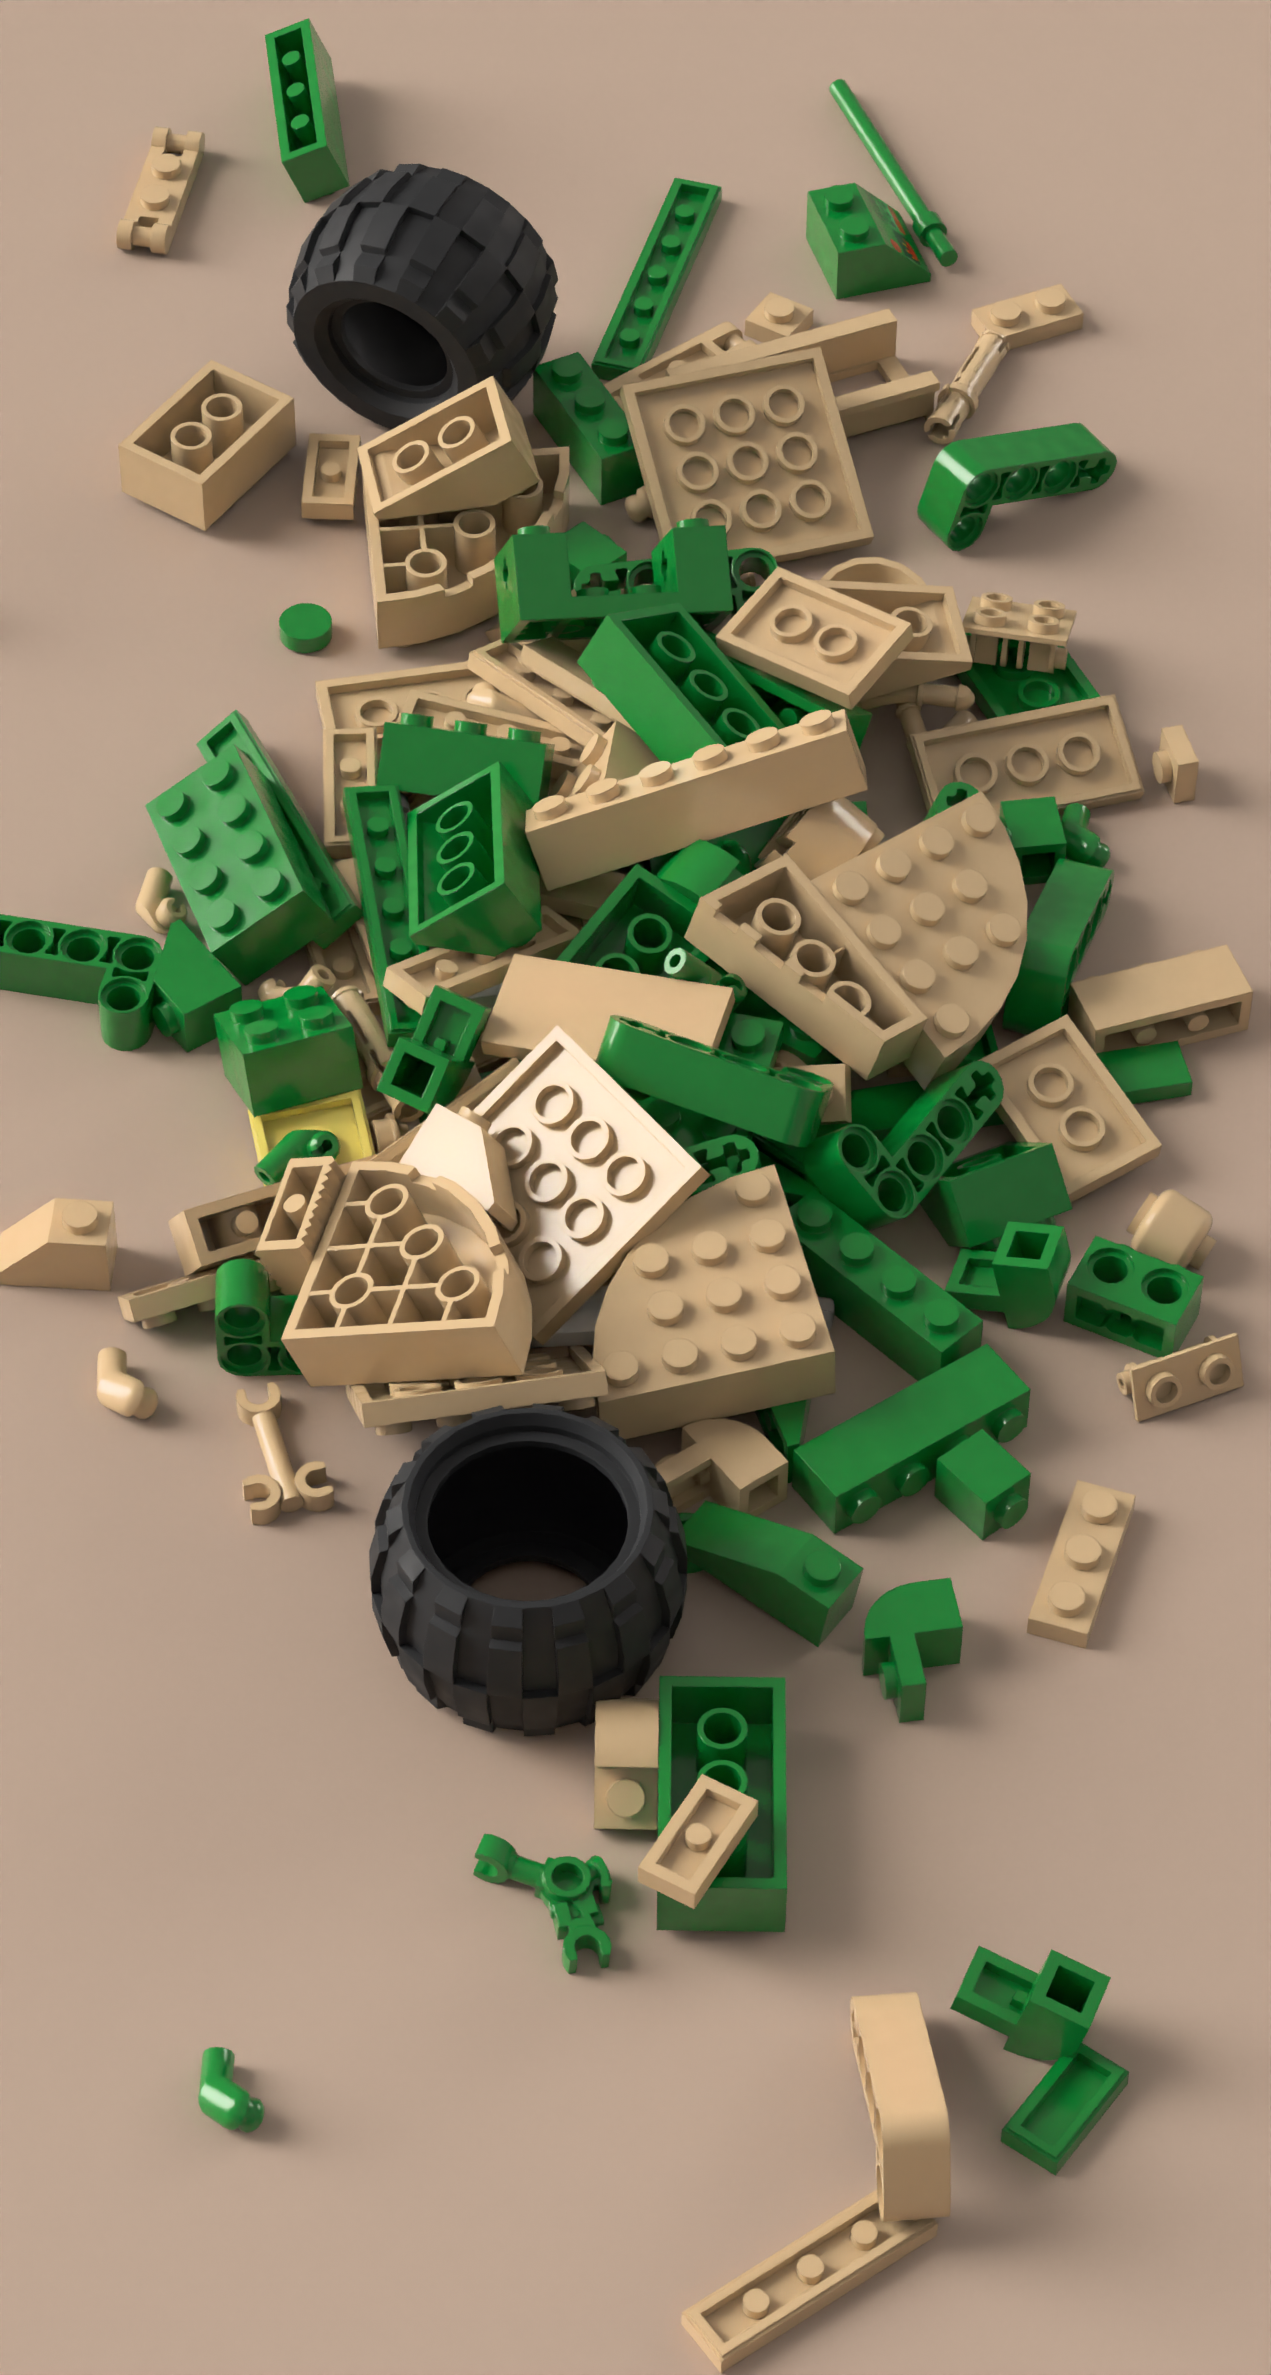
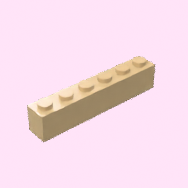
[525,709,868,891]

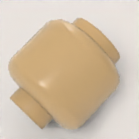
[1126,1189,1217,1270]

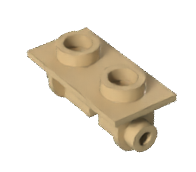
[1116,1333,1244,1422]

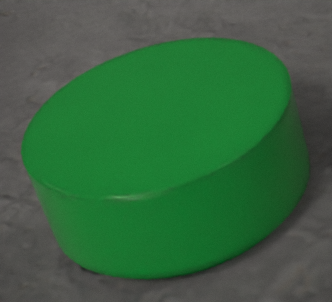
[279,603,332,653]

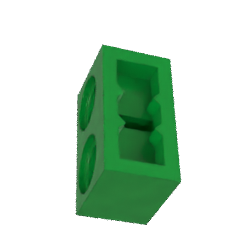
[1063,1236,1204,1358]

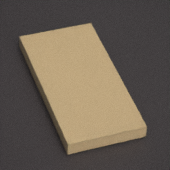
[907,694,1145,816]
[480,954,735,1061]

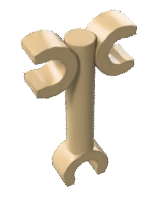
[236,1382,335,1525]

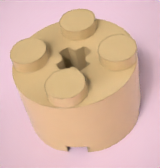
[754,797,885,881]

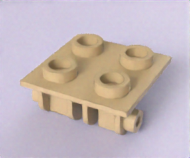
[962,592,1077,674]

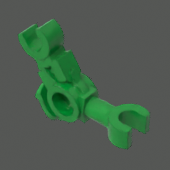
[473,1834,612,1974]

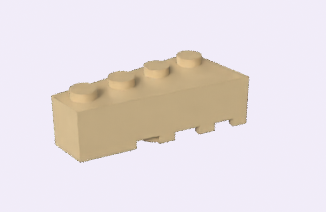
[684,854,928,1081]

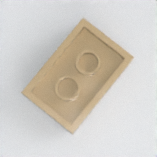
[715,567,913,710]
[978,1015,1162,1202]

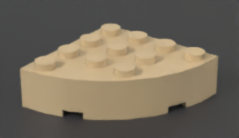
[362,446,569,649]
[811,791,1028,1090]
[281,1161,532,1387]
[592,1164,836,1439]

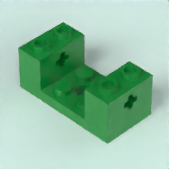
[494,518,733,643]

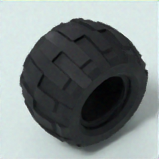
[286,164,558,429]
[369,1403,688,1737]

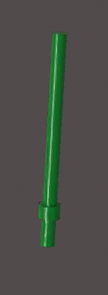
[829,79,958,267]

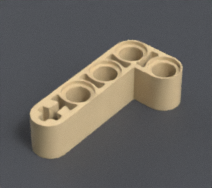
[850,1992,951,2222]

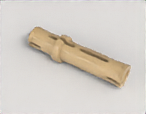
[924,330,1010,444]
[331,986,425,1122]

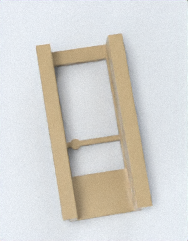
[666,308,940,438]

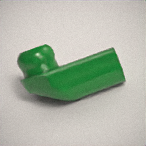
[1061,803,1111,867]
[664,948,747,1010]
[254,1130,340,1186]
[198,2047,265,2133]

